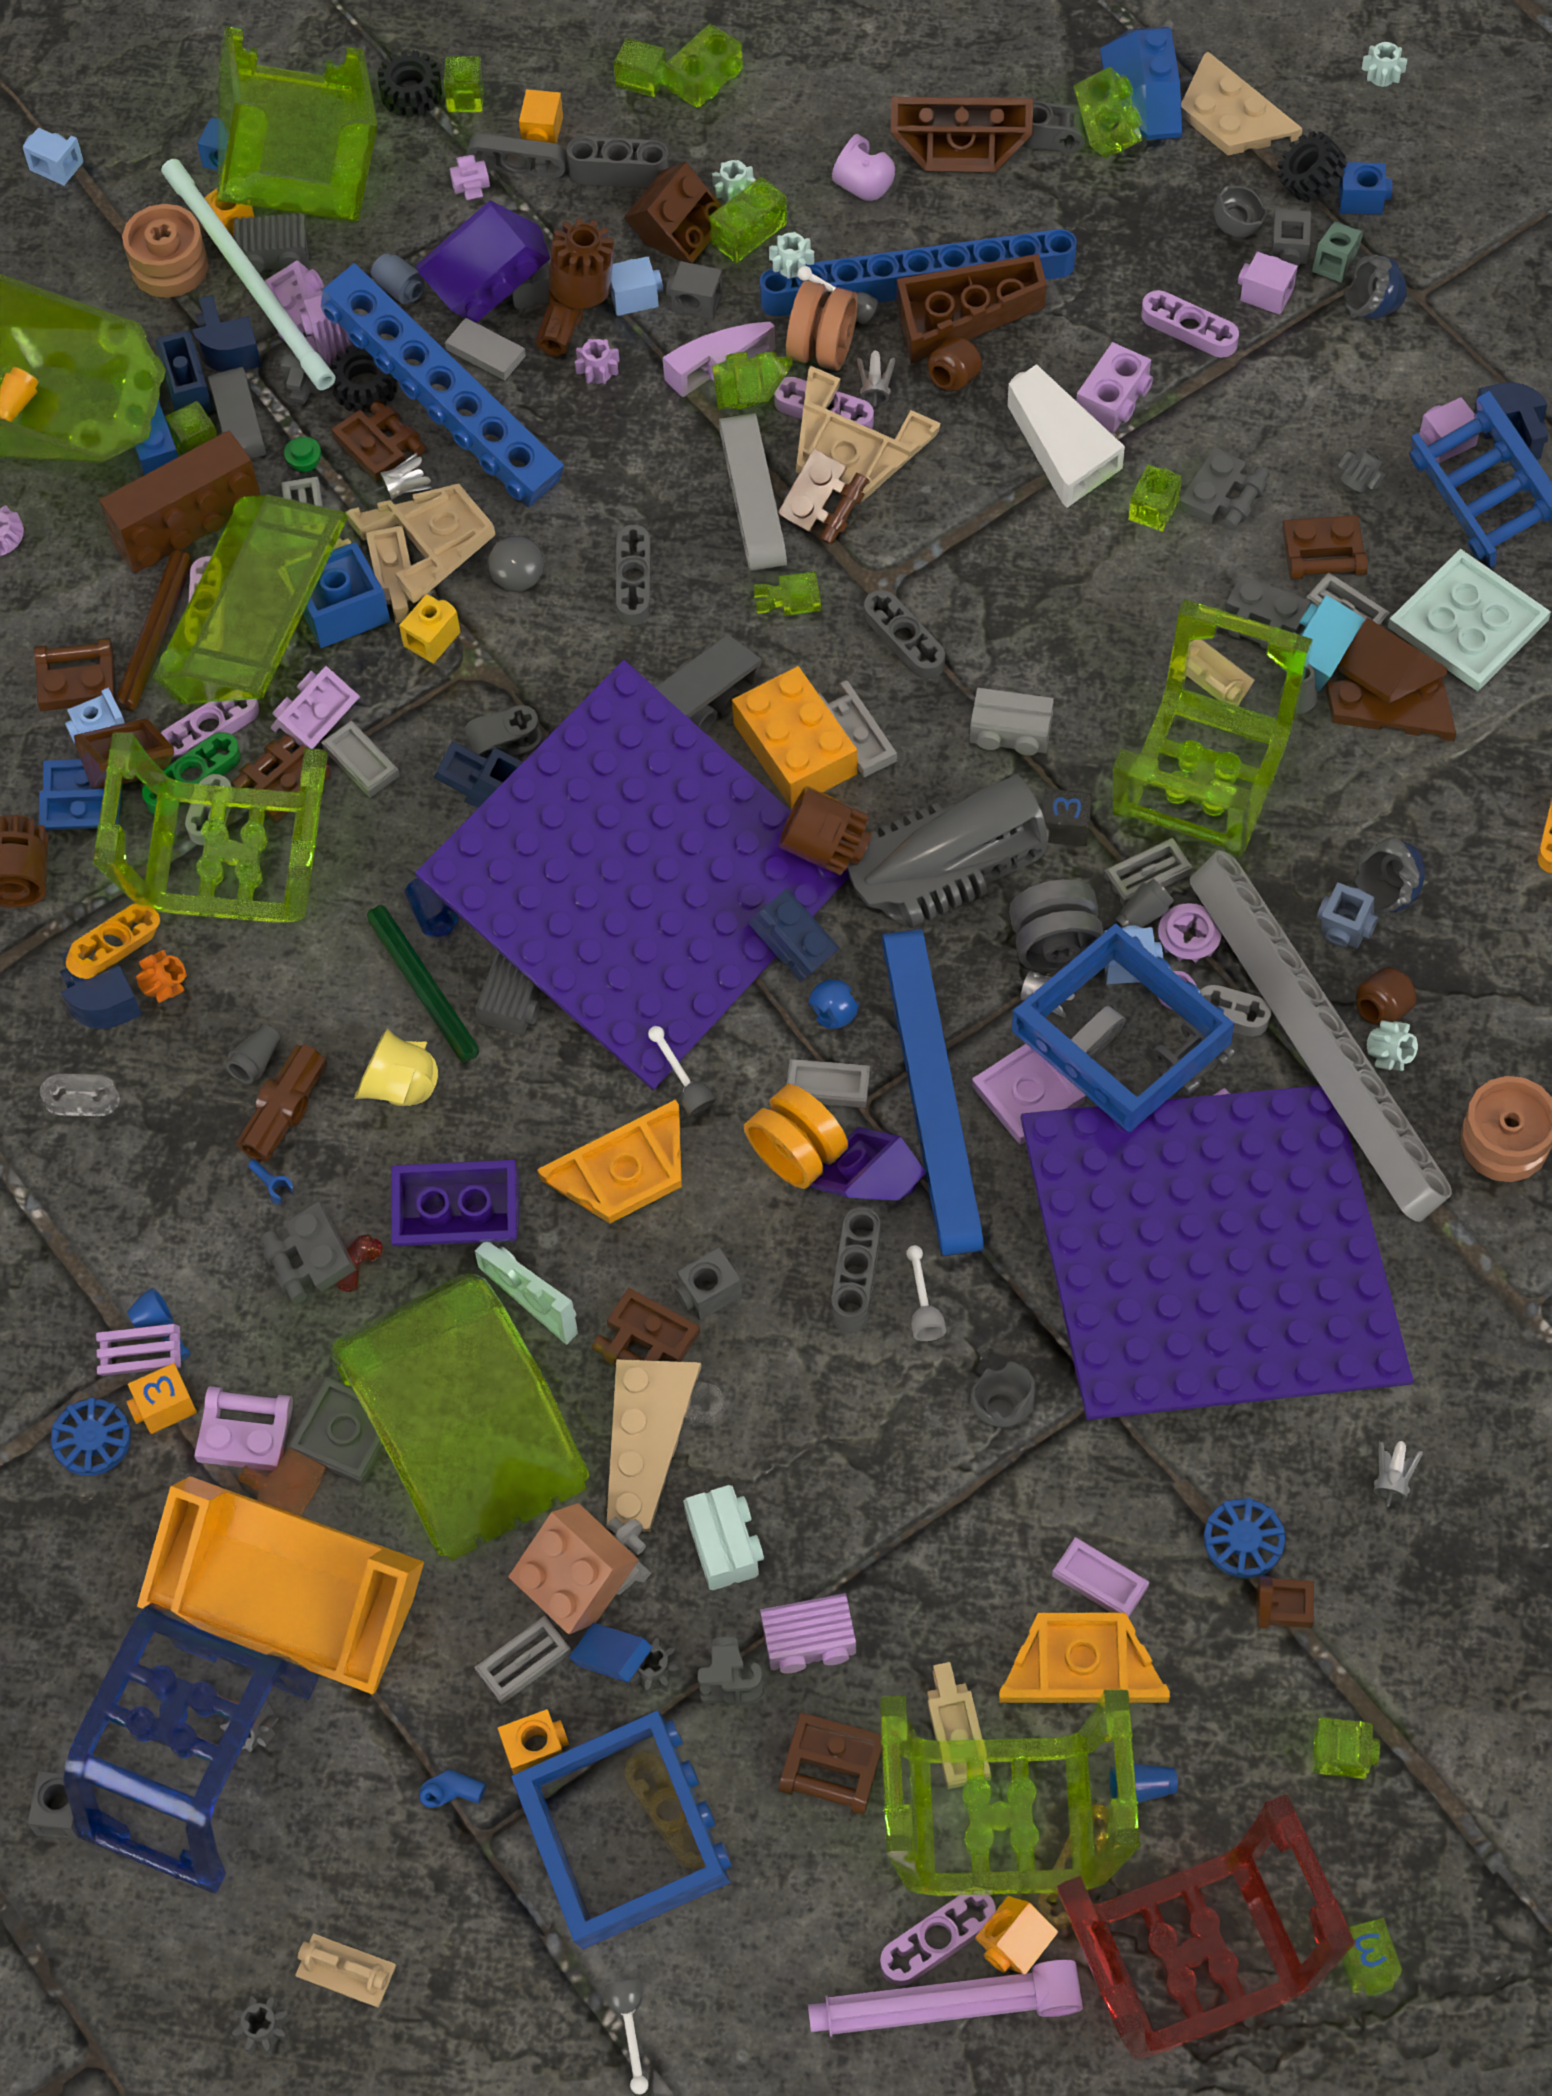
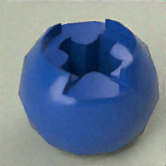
[808,979,859,1029]

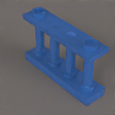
[1409,391,1552,568]

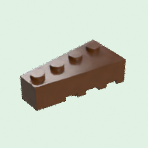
[896,254,1047,364]

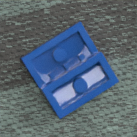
[39,759,122,830]

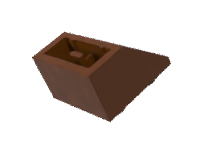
[624,162,730,263]

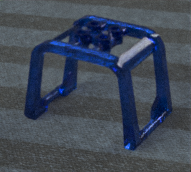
[63,1603,318,1894]

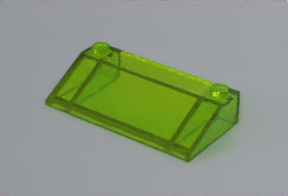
[153,494,348,704]

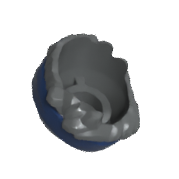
[1344,255,1407,320]
[1353,837,1425,914]

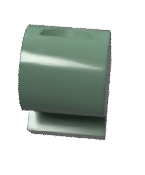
[1312,222,1363,282]

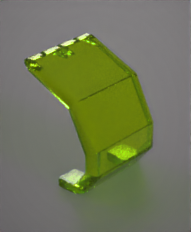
[330,1273,589,1562]

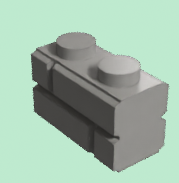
[970,688,1054,755]

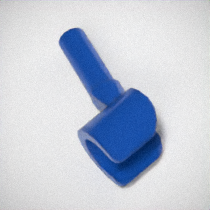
[248,1159,293,1204]

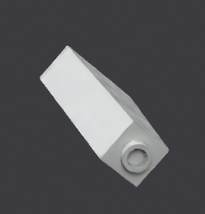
[1008,364,1125,508]

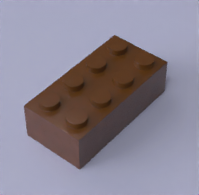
[99,430,263,574]

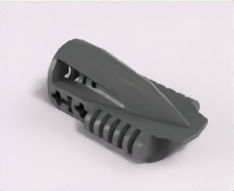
[847,774,1048,928]

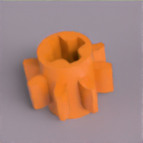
[136,950,187,1003]

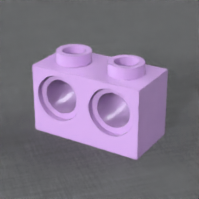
[1076,342,1153,433]

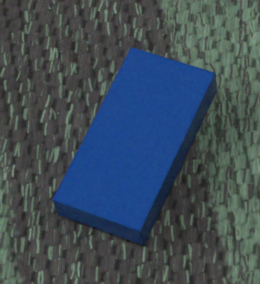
[569,1622,652,1683]

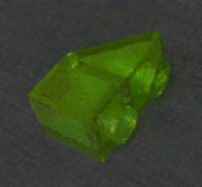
[712,352,793,410]

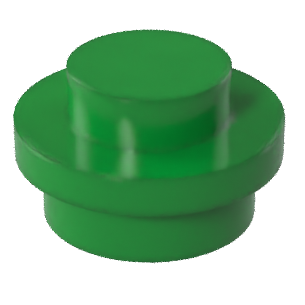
[284,437,321,472]

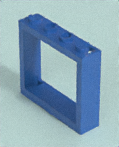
[1012,924,1235,1133]
[511,1710,732,1950]

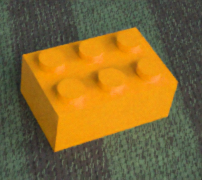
[732,666,858,809]

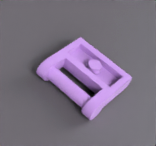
[194,1386,293,1472]

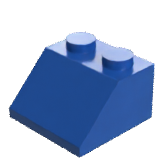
[286,542,390,648]

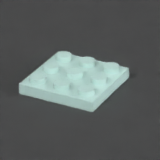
[1388,549,1551,692]

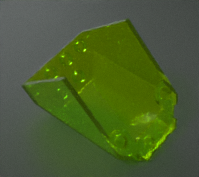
[0,274,166,463]

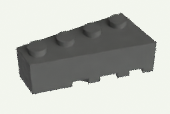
[654,634,762,734]

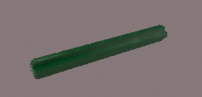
[367,905,479,1063]

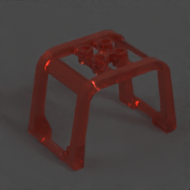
[1056,1795,1356,2059]

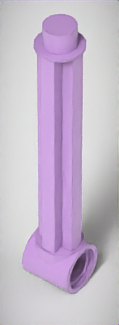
[808,1960,1083,2037]

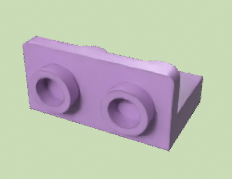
[265,260,324,341]
[270,666,360,751]

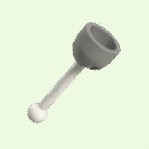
[906,1245,946,1341]

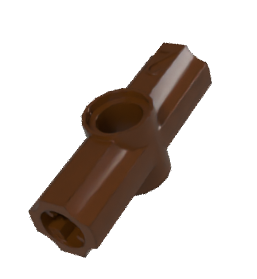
[536,289,583,357]
[236,1044,328,1162]

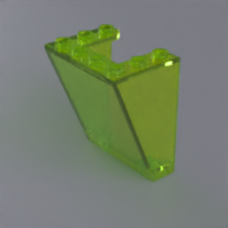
[217,26,378,222]

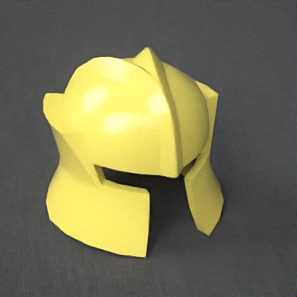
[354,1028,438,1106]

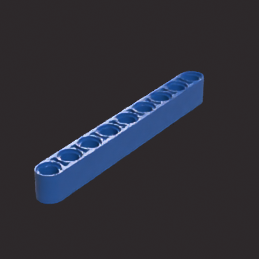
[760,229,1077,316]
[882,928,984,1257]

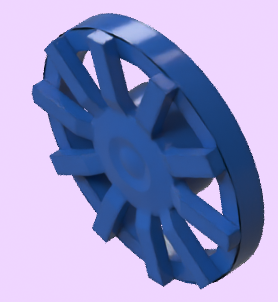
[51,1398,131,1476]
[1204,1497,1285,1578]

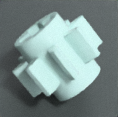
[1362,42,1407,87]
[712,160,756,205]
[769,232,814,279]
[1367,1020,1418,1071]

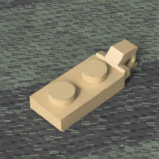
[366,525,411,623]
[927,1662,991,1789]

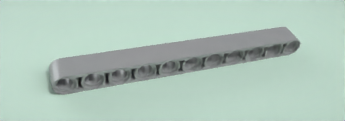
[1190,850,1452,1222]

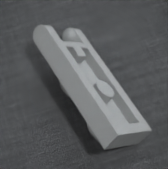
[818,680,897,778]

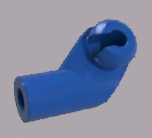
[419,1770,487,1808]

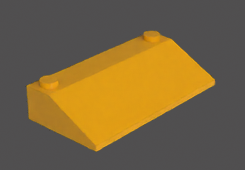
[137,1476,424,1694]

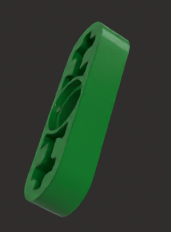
[142,732,241,816]

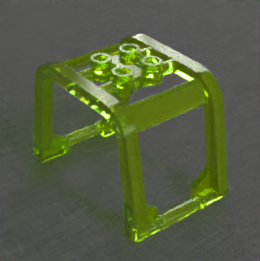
[1113,599,1313,857]
[93,732,328,923]
[880,1689,1140,1896]

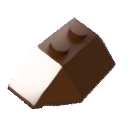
[890,97,1033,173]

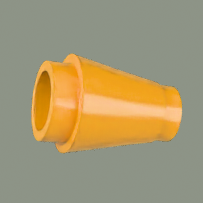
[0,367,39,424]

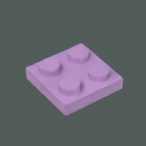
[971,1044,1086,1145]

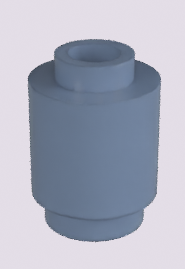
[371,253,424,304]

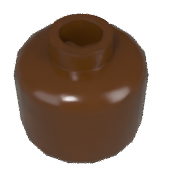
[928,337,982,392]
[1356,967,1416,1026]

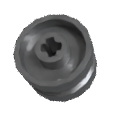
[1009,879,1104,972]

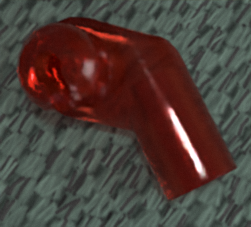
[337,1234,383,1292]

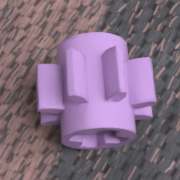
[449,154,490,200]
[575,339,619,384]

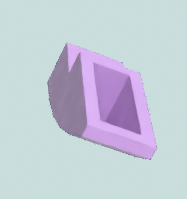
[663,322,776,397]

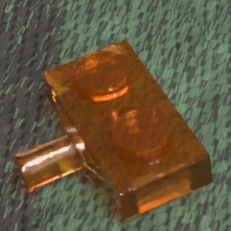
[237,1448,327,1516]

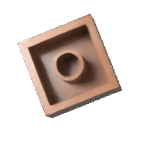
[508,1503,639,1634]

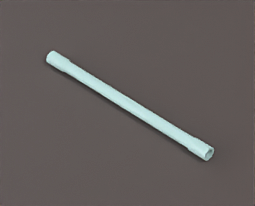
[161,159,335,390]

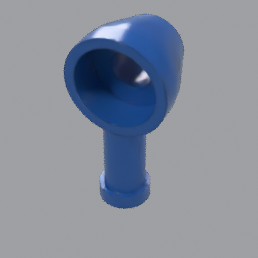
[127,1287,191,1361]

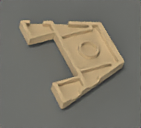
[795,366,941,502]
[346,484,496,603]

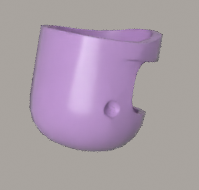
[832,134,895,201]

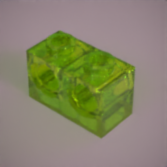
[665,23,743,108]
[1073,67,1142,158]
[710,176,787,263]

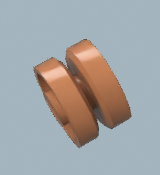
[122,204,209,298]
[786,280,858,371]
[1460,1076,1552,1182]

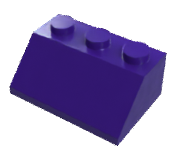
[416,200,551,323]
[391,1160,520,1246]

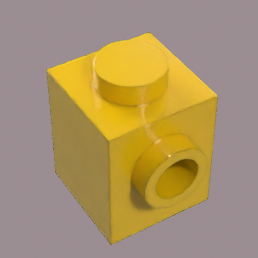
[399,594,461,664]

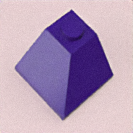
[809,1127,926,1200]

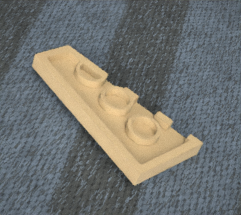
[606,1360,702,1532]

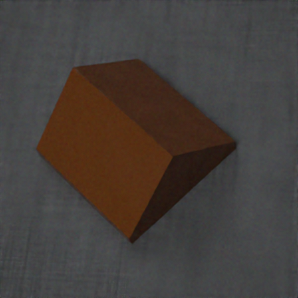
[1337,617,1447,703]
[74,718,174,789]

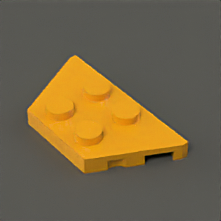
[537,1099,682,1224]
[999,1613,1170,1703]

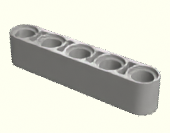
[719,413,787,571]

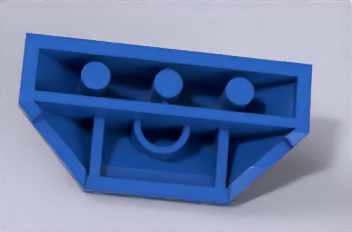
[1100,26,1182,140]

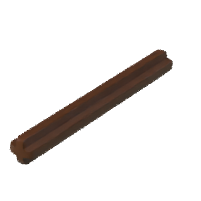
[115,550,192,711]

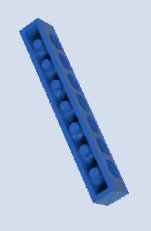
[321,263,564,508]

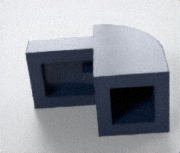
[192,295,262,372]
[1474,382,1548,460]
[433,741,523,808]
[60,950,142,1029]

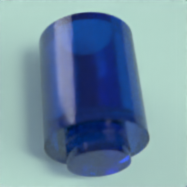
[404,878,459,937]

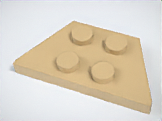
[1181,52,1302,155]

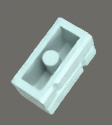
[683,1485,764,1590]

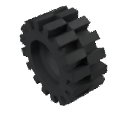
[377,50,442,117]
[1277,131,1347,202]
[330,345,398,413]

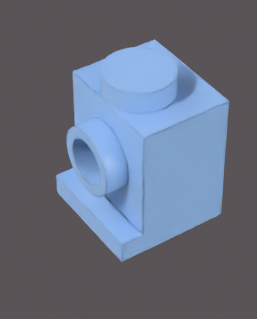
[23,128,84,185]
[65,688,125,744]

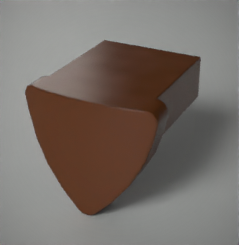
[1256,1576,1314,1628]

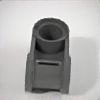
[1023,101,1088,153]
[465,705,542,759]

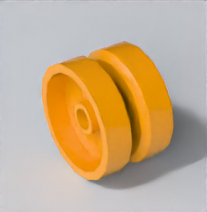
[744,1084,848,1189]

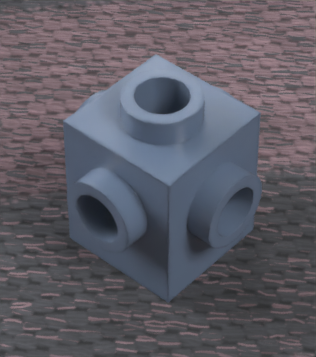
[1317,882,1378,949]

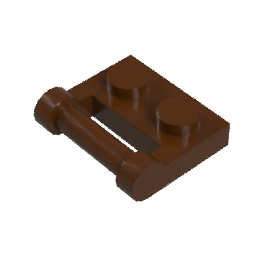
[1282,515,1368,580]
[34,638,116,711]
[778,1712,885,1815]

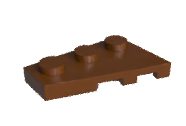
[1325,677,1456,742]

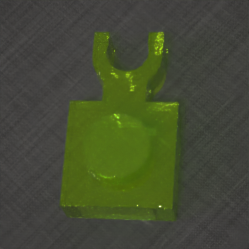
[753,571,821,616]

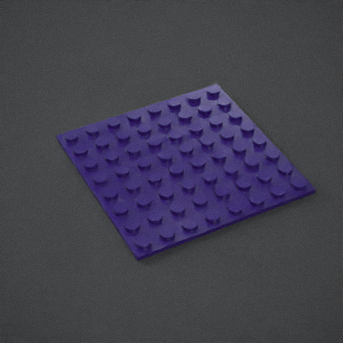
[414,660,850,1091]
[1020,1085,1414,1420]

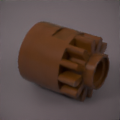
[549,218,614,308]
[778,785,871,876]
[0,815,49,908]

